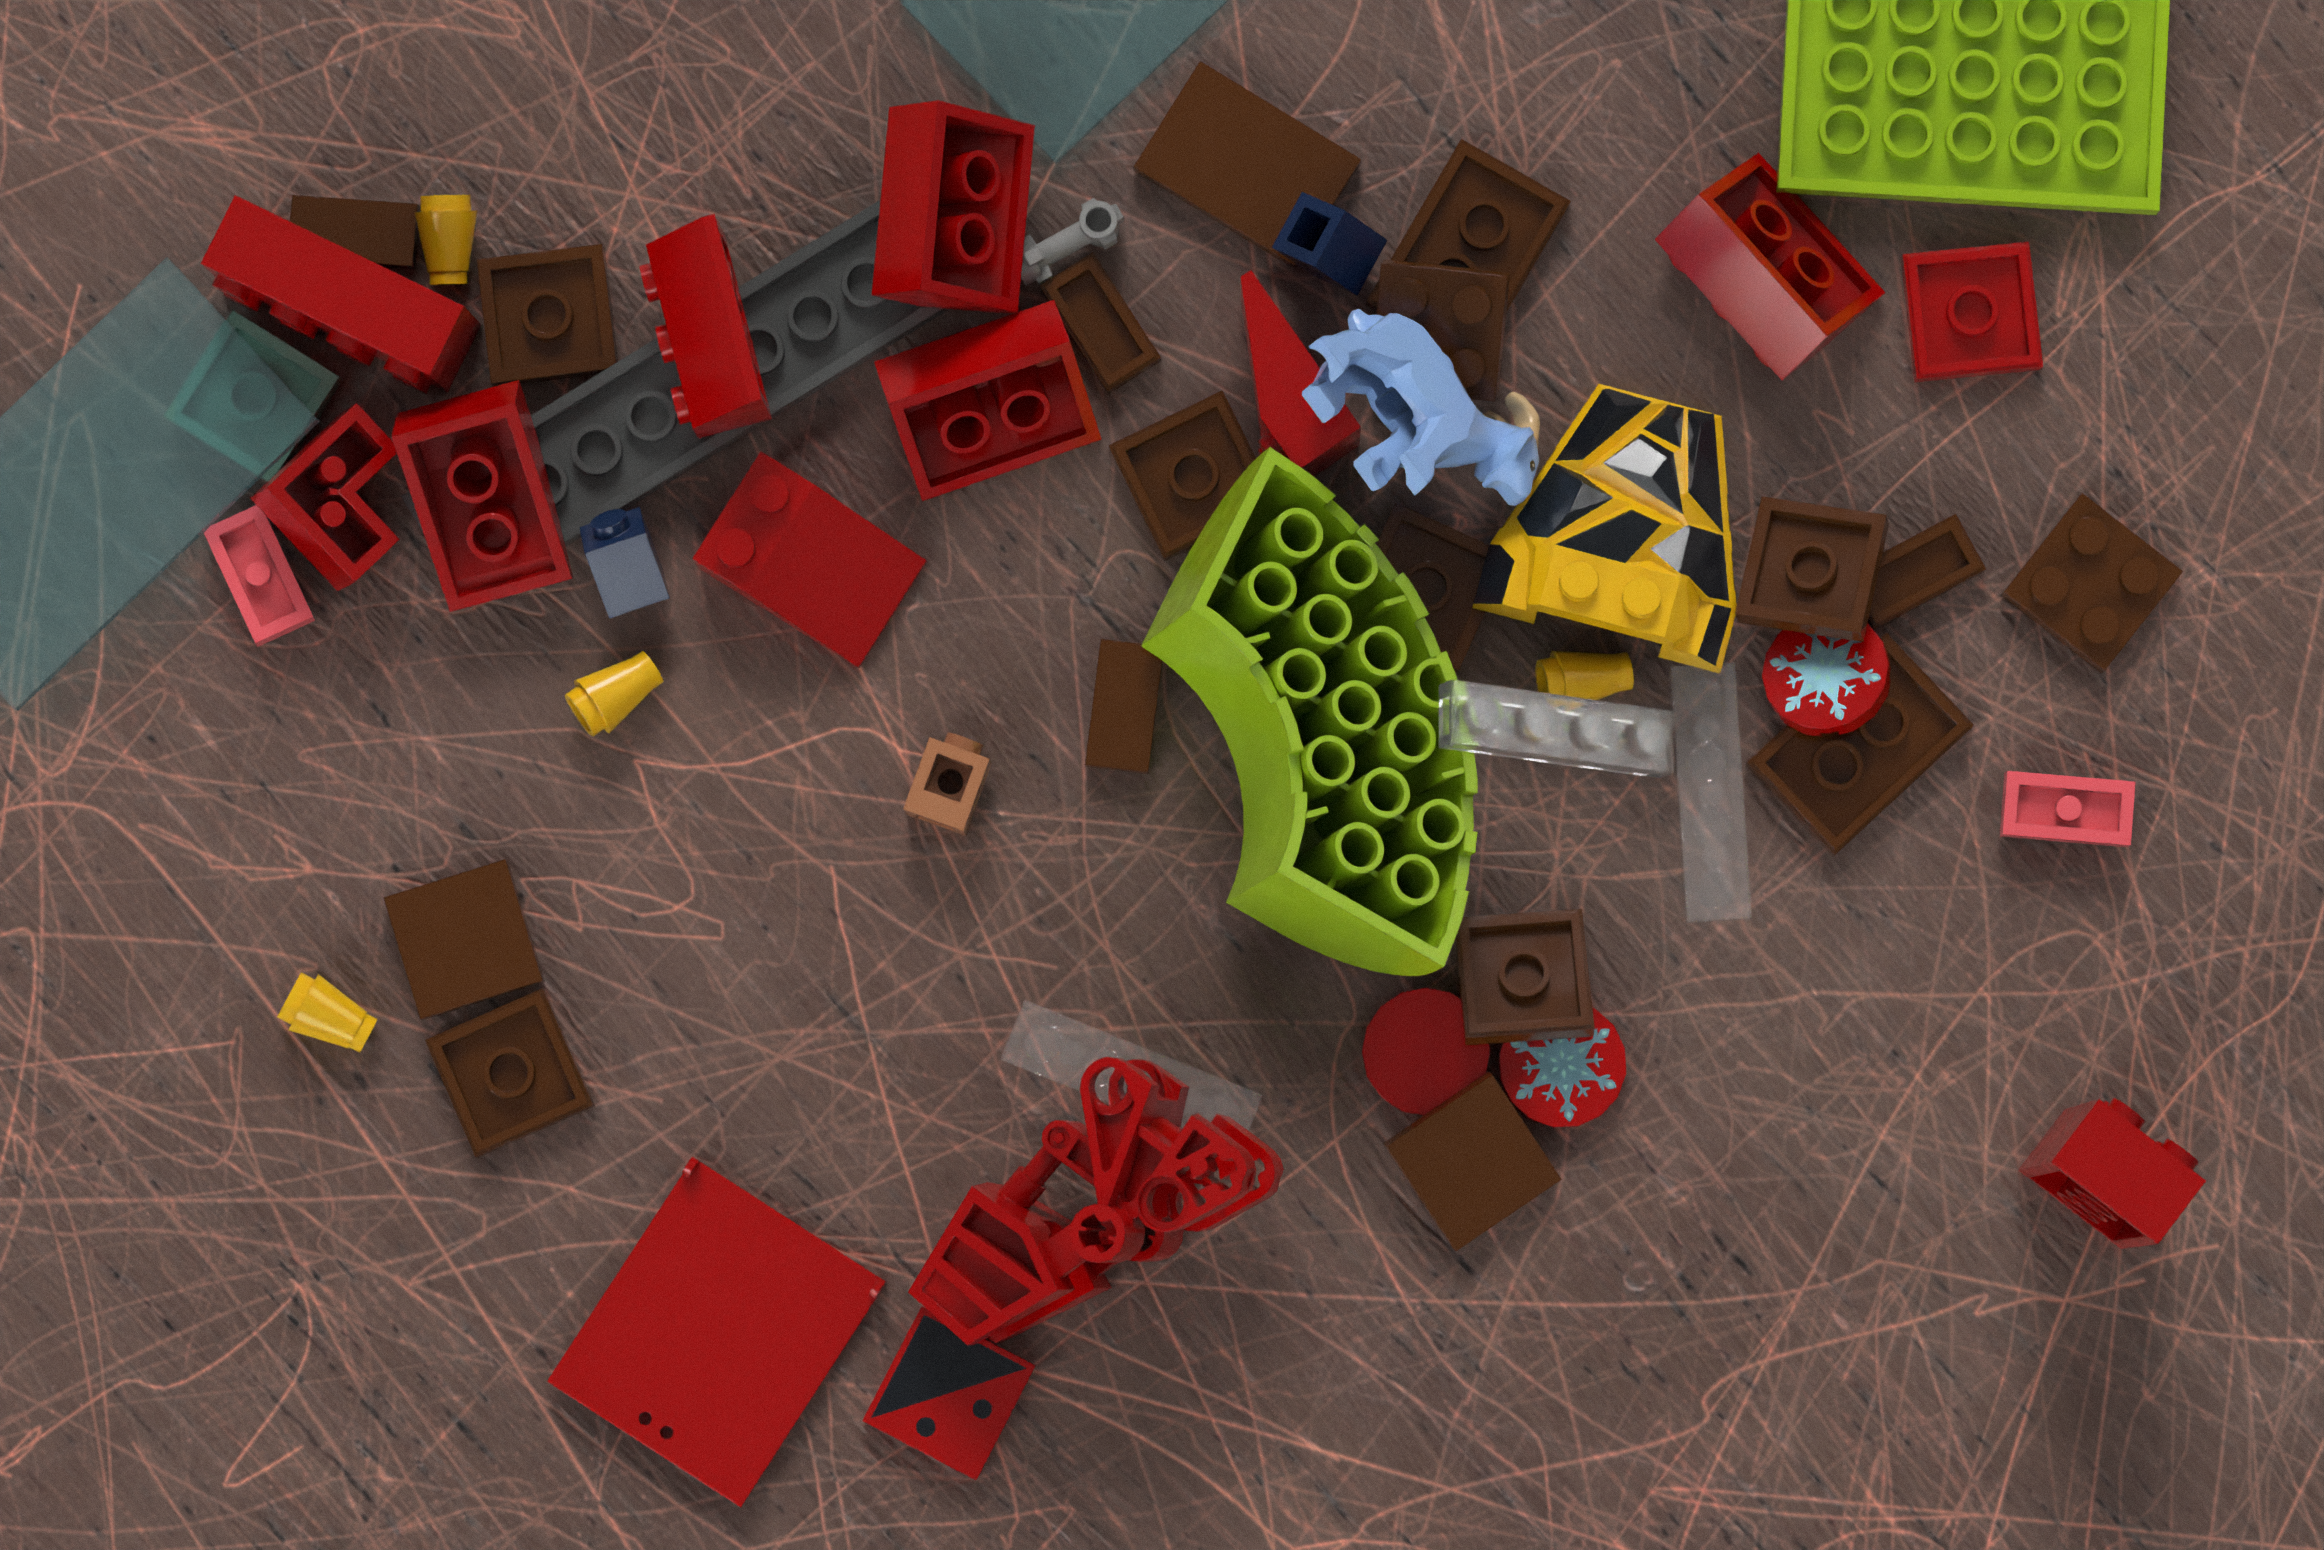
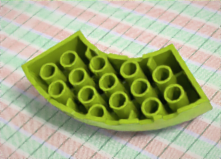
[1141,447,1478,976]

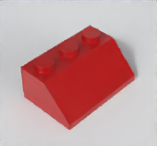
[872,100,1035,314]
[1654,152,1886,380]
[639,214,772,438]
[874,300,1102,501]

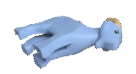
[1301,309,1540,506]

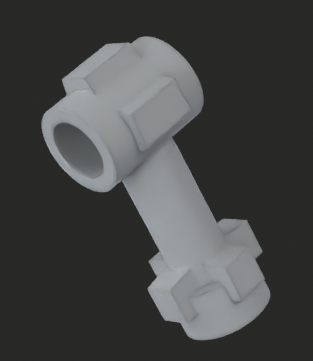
[1021,198,1124,286]

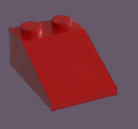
[1240,270,1361,477]
[391,380,573,612]
[692,451,927,668]

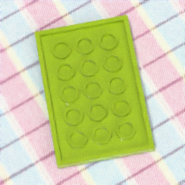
[1776,0,2170,215]

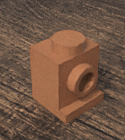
[903,732,992,836]

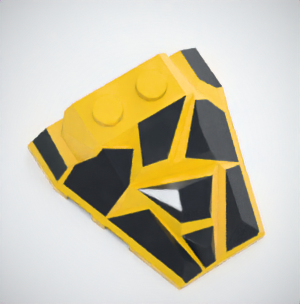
[1472,384,1737,673]

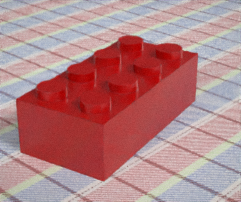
[200,195,481,394]
[2018,1098,2206,1249]

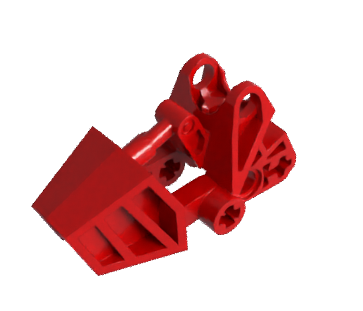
[908,1057,1284,1345]

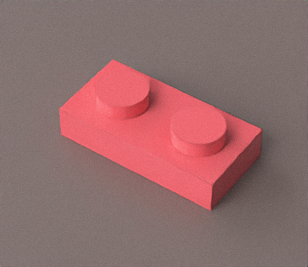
[202,505,315,647]
[2000,771,2136,847]

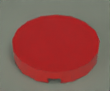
[1362,988,1490,1116]

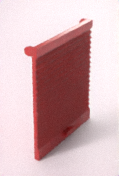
[547,1156,887,1508]

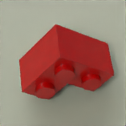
[250,403,400,591]

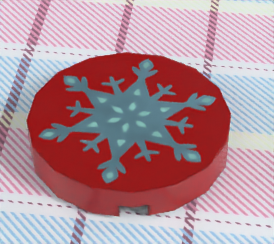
[1762,623,1891,737]
[1499,1008,1626,1128]

